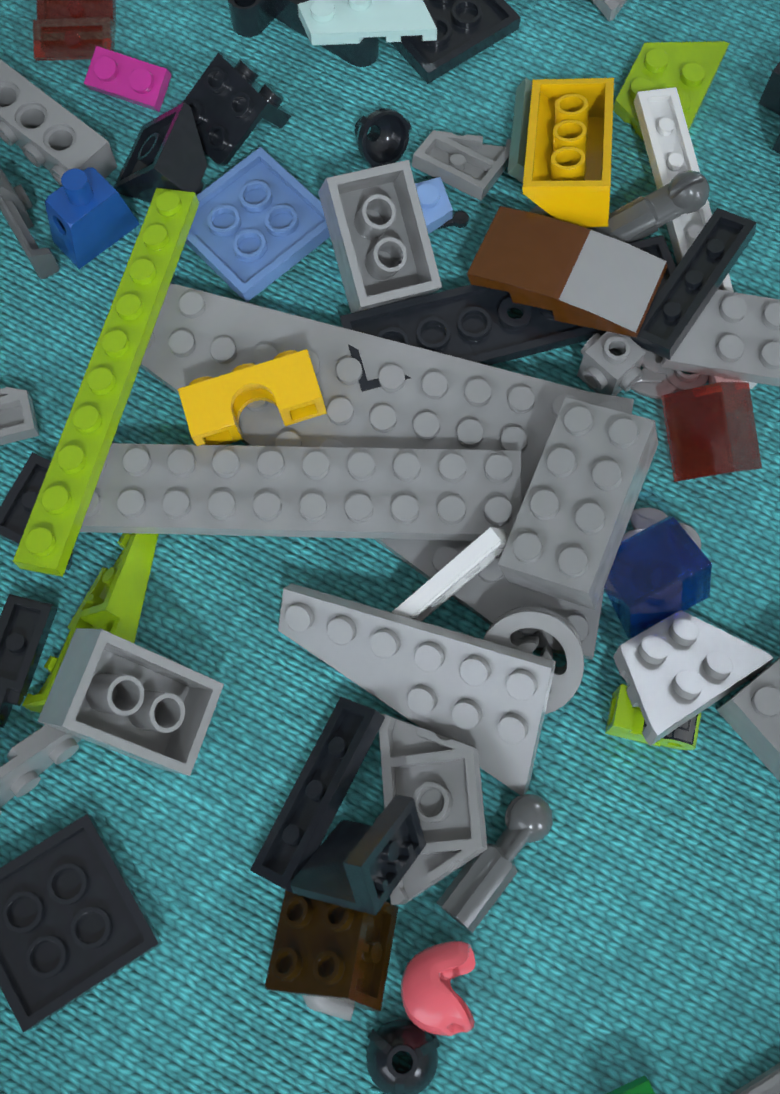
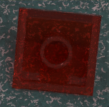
[661,382,762,482]

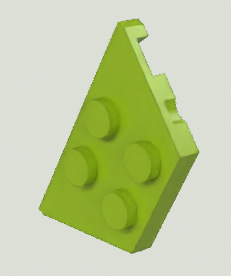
[613,41,730,141]

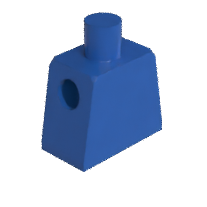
[45,167,140,269]

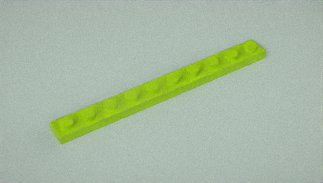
[13,188,199,577]

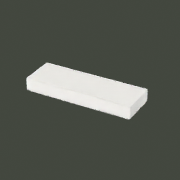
[391,527,509,621]

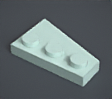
[297,0,437,45]

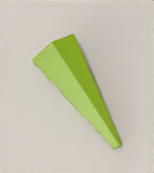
[22,533,159,713]

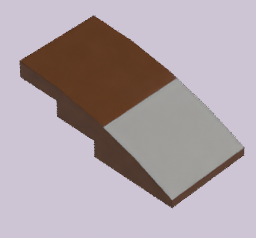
[467,206,667,338]

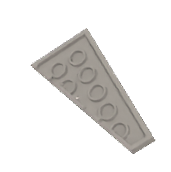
[278,583,556,795]

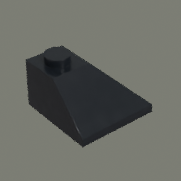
[114,102,208,203]

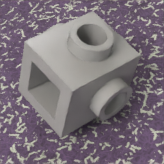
[577,332,647,396]

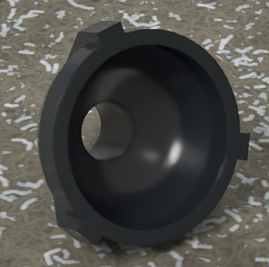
[354,108,412,168]
[366,1019,440,1094]

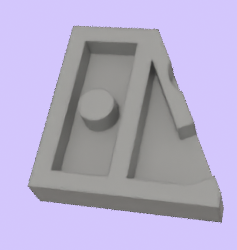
[412,130,511,201]

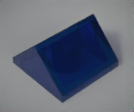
[604,516,712,639]

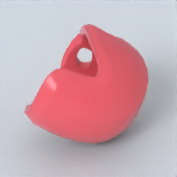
[401,941,476,1036]

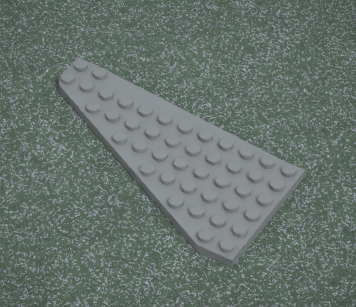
[140,283,634,660]

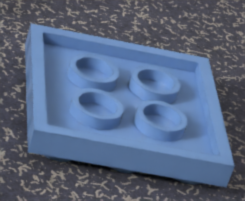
[185,147,330,303]

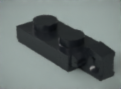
[0,594,57,728]

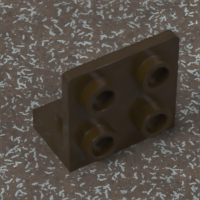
[265,890,398,1012]

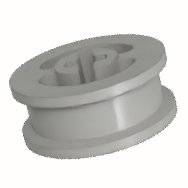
[483,606,584,714]

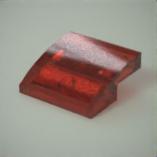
[33,0,116,61]

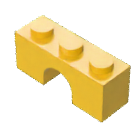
[178,349,327,446]

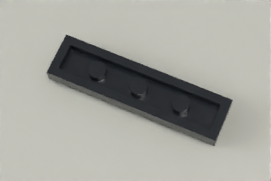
[631,208,757,360]
[250,697,385,894]

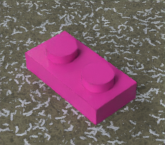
[84,46,172,112]

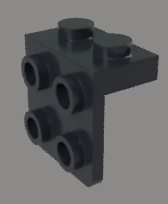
[182,53,291,166]

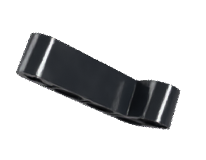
[228,0,379,67]

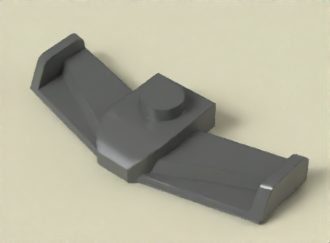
[0,169,59,279]

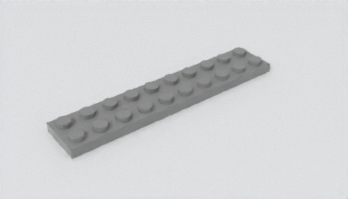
[79,443,521,541]

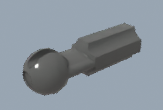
[588,170,710,244]
[437,794,553,933]

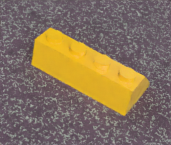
[523,78,614,228]

